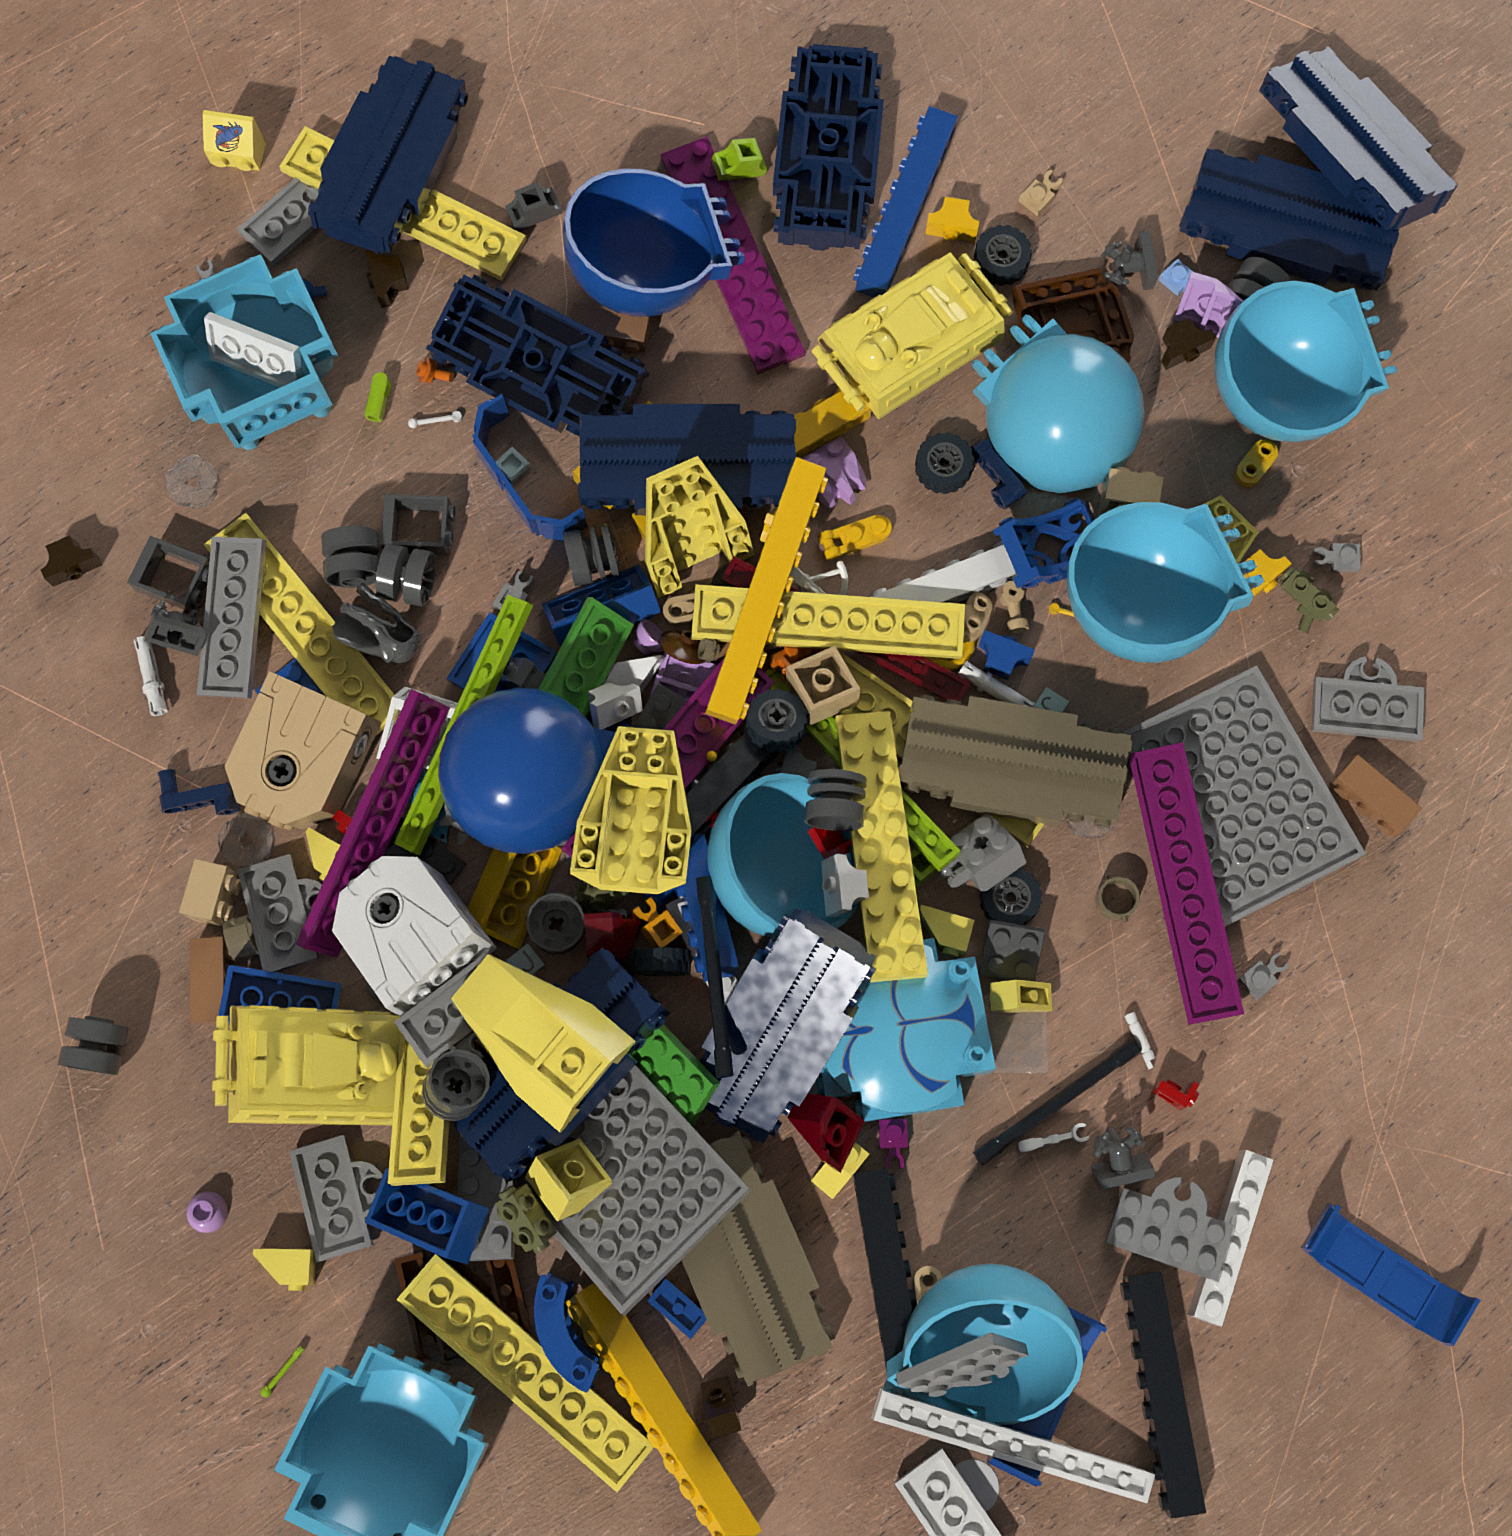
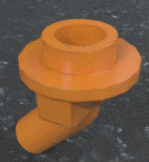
[416,357,454,383]

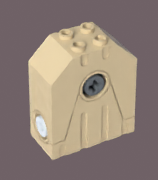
[225,671,382,831]

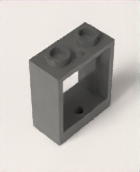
[381,494,456,555]
[127,536,210,612]

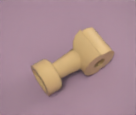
[999,581,1029,634]

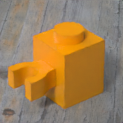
[632,897,683,948]

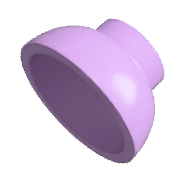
[634,619,664,656]
[186,1191,228,1233]

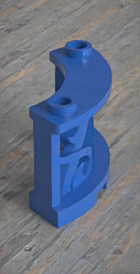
[993,498,1095,588]
[534,1272,602,1393]

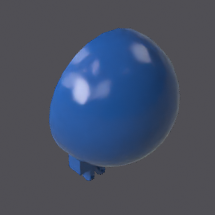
[562,168,745,317]
[438,688,616,854]

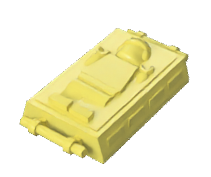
[812,252,1013,420]
[212,1005,401,1126]

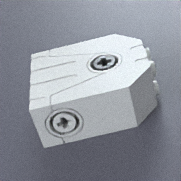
[332,856,496,1016]

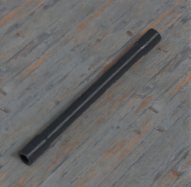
[696,876,734,1078]
[973,1039,1141,1166]

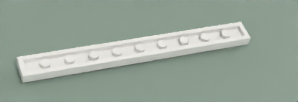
[871,1388,1155,1503]

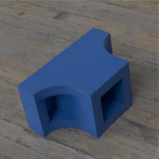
[978,630,1035,680]

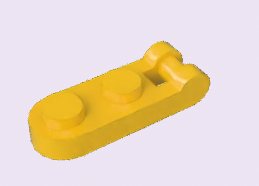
[817,515,892,561]

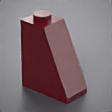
[584,912,644,968]
[787,1094,865,1173]

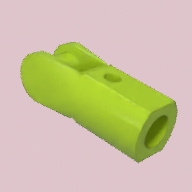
[364,372,392,422]

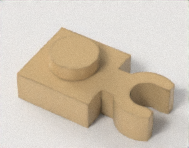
[1018,170,1063,216]

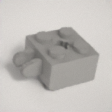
[938,813,1027,891]

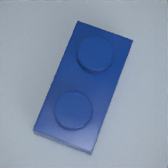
[647,1278,707,1339]

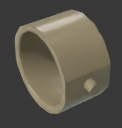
[1095,875,1140,923]
[223,915,259,961]

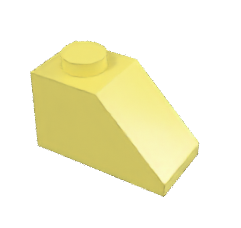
[306,827,340,881]
[919,905,975,958]
[989,980,1053,1013]
[811,1142,869,1199]
[253,1248,316,1291]

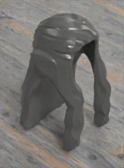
[332,583,422,664]

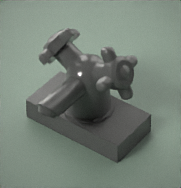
[1101,231,1158,290]
[144,600,207,656]
[1091,1127,1155,1190]

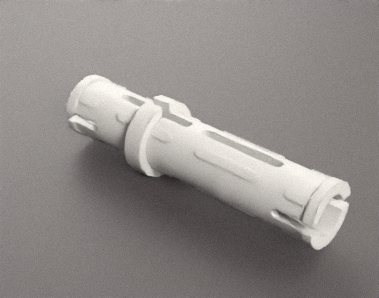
[133,636,168,716]
[958,661,1035,707]

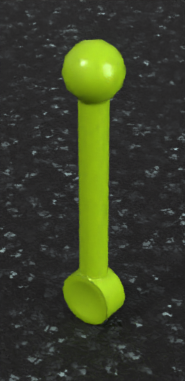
[260,1346,305,1398]

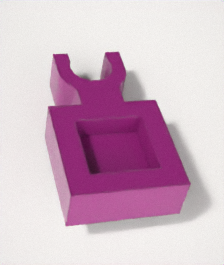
[878,1119,908,1169]

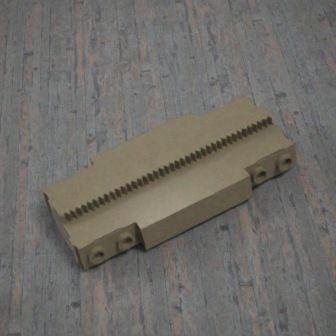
[898,695,1132,828]
[682,1131,836,1386]

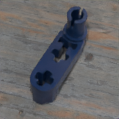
[970,437,1026,510]
[158,769,241,815]

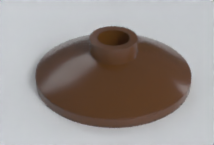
[659,630,706,664]

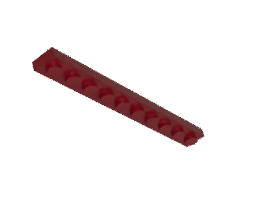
[721,556,971,702]

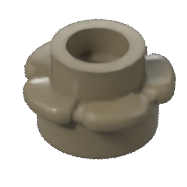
[698,638,720,663]

